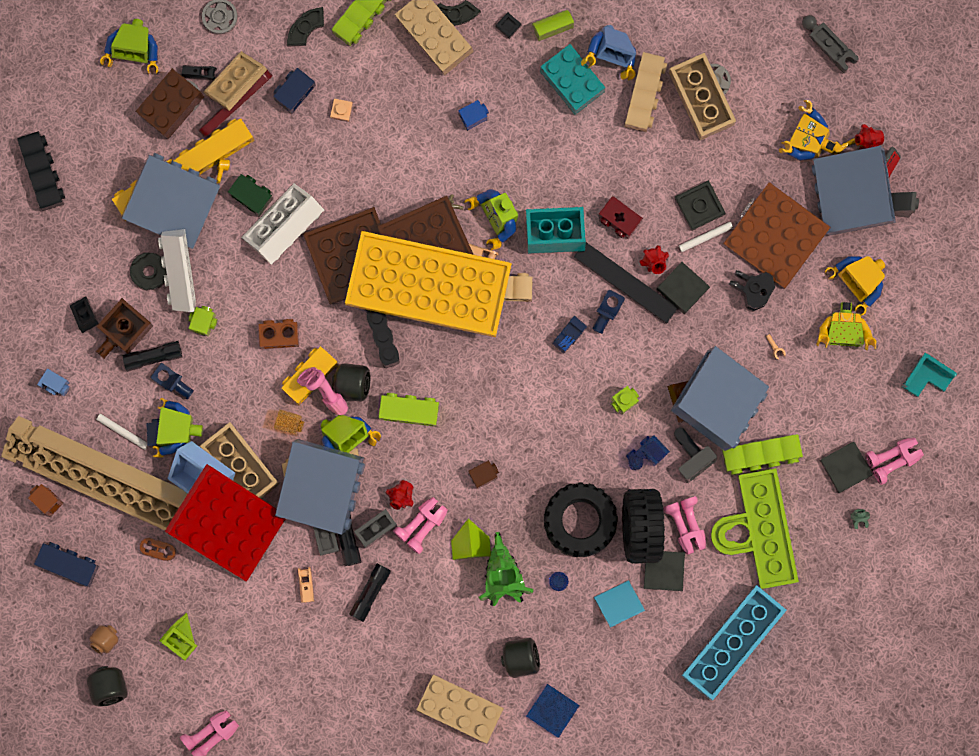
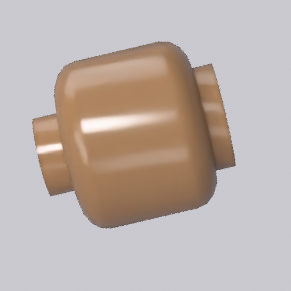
[89,625,119,654]

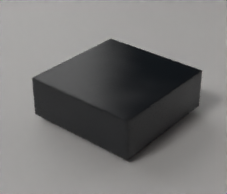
[495,12,522,39]

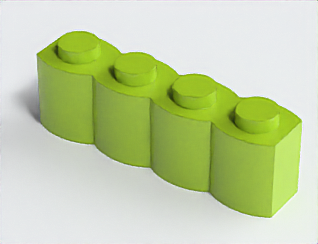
[332,0,391,46]
[722,434,803,475]

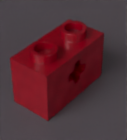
[598,195,643,239]

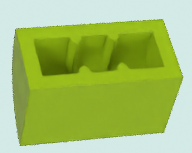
[532,10,574,41]

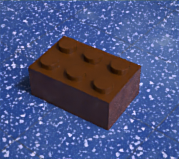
[135,68,205,139]

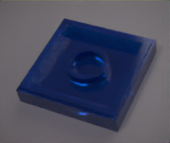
[526,684,580,738]

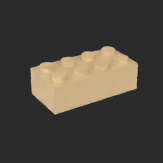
[395,0,474,75]
[669,53,736,140]
[200,422,279,499]
[416,675,504,744]

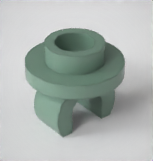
[851,509,870,529]

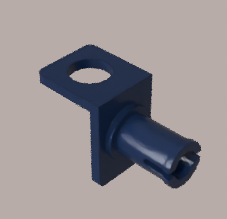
[592,290,625,334]
[151,363,194,399]

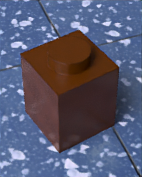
[468,460,499,489]

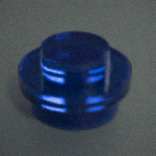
[549,572,569,591]

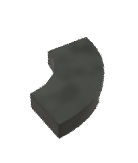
[437,0,481,26]
[287,7,324,47]

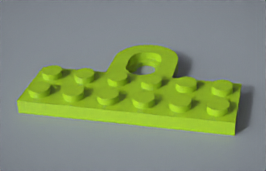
[711,468,799,589]

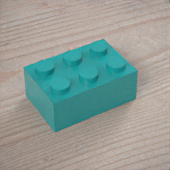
[540,44,606,115]
[526,207,586,254]

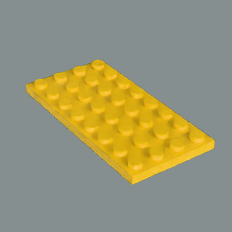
[345,231,512,338]

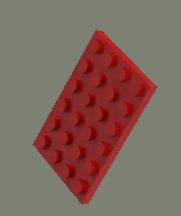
[164,464,285,582]

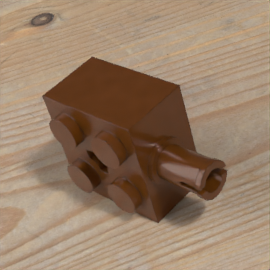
[95,298,153,359]

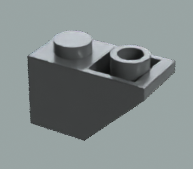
[891,192,919,218]

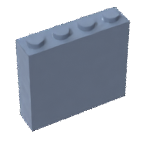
[812,146,896,236]
[121,153,220,249]
[671,346,769,451]
[275,439,365,535]

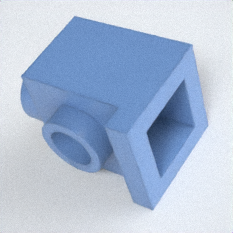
[37,368,70,396]

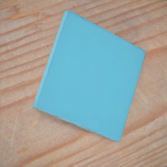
[594,580,645,627]

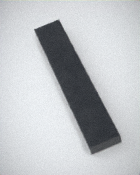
[574,242,678,324]

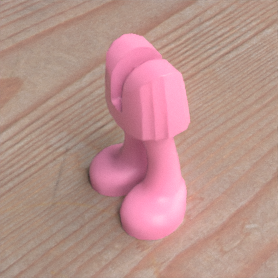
[297,367,348,415]
[865,438,924,485]
[663,496,706,555]
[393,497,448,554]
[179,710,239,756]

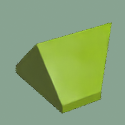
[451,518,491,560]
[159,613,197,660]

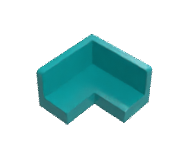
[902,352,957,397]

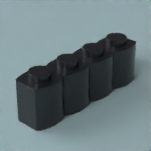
[17,131,66,212]
[364,309,400,369]

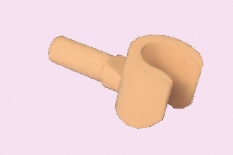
[766,334,786,359]

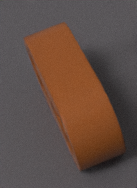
[140,538,176,561]

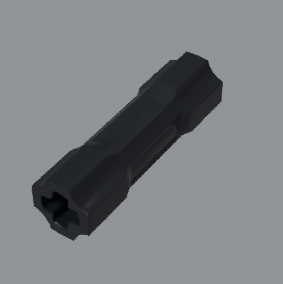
[122,341,183,372]
[338,515,362,567]
[349,563,391,622]

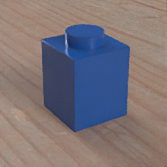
[458,100,489,131]

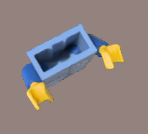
[581,25,636,81]

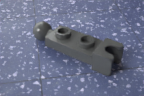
[802,15,859,73]

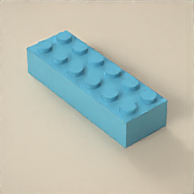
[681,585,787,701]

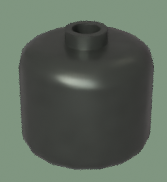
[332,363,371,401]
[501,638,540,678]
[87,666,128,707]

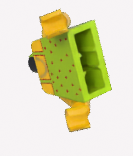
[816,302,877,350]

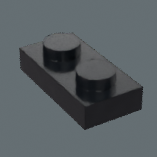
[70,296,99,333]

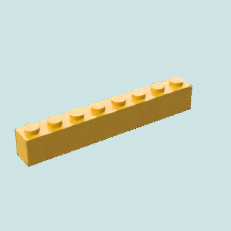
[112,118,254,221]

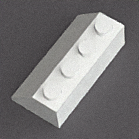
[241,183,324,265]
[158,229,196,312]

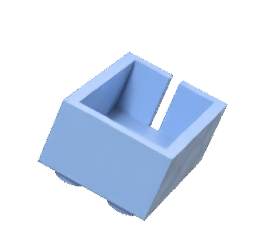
[167,441,235,494]

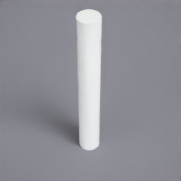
[679,222,733,252]
[96,414,148,450]

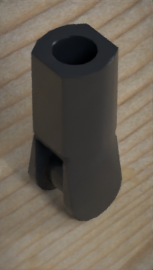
[182,65,217,81]
[674,428,701,458]

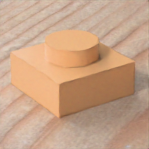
[330,99,353,122]

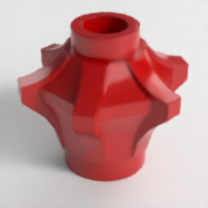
[855,124,884,150]
[639,245,669,274]
[385,480,414,510]

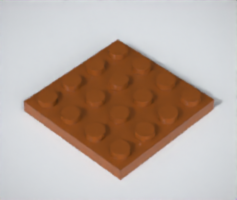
[724,182,831,288]

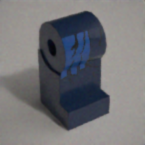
[552,316,587,354]

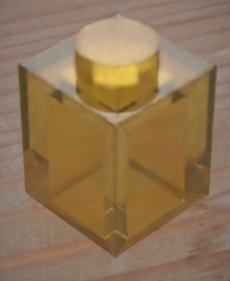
[274,409,305,436]

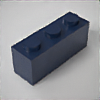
[34,542,99,587]

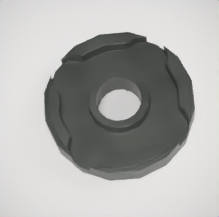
[130,253,167,290]

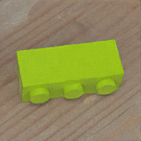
[379,393,439,427]

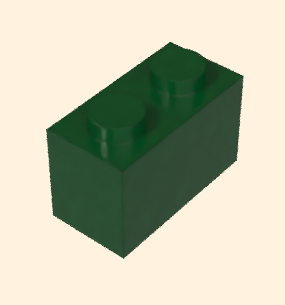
[228,174,273,217]

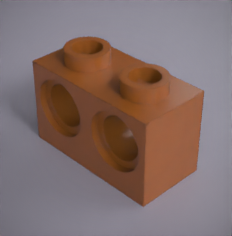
[259,319,299,349]
[28,484,64,517]

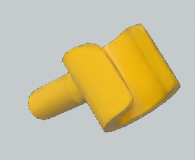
[833,138,855,155]
[216,159,230,184]

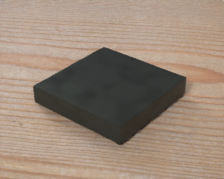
[675,180,726,231]
[656,262,710,315]
[820,442,873,493]
[644,551,685,591]

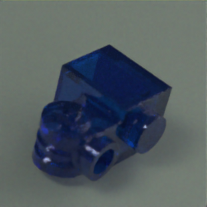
[626,435,670,471]

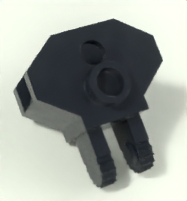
[729,270,775,312]

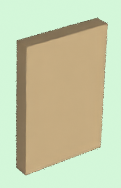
[204,51,267,111]

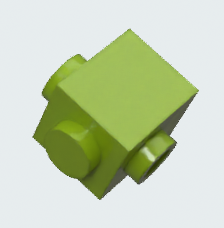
[188,306,218,337]
[611,386,639,415]

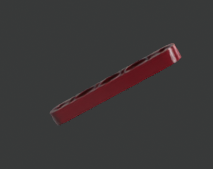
[198,68,273,138]

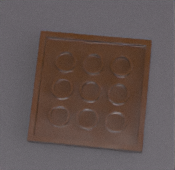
[378,196,474,255]
[303,207,381,305]

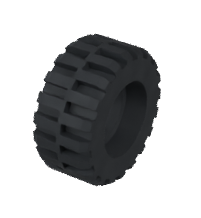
[544,482,618,558]
[622,489,665,564]

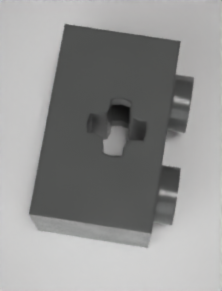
[354,509,397,549]

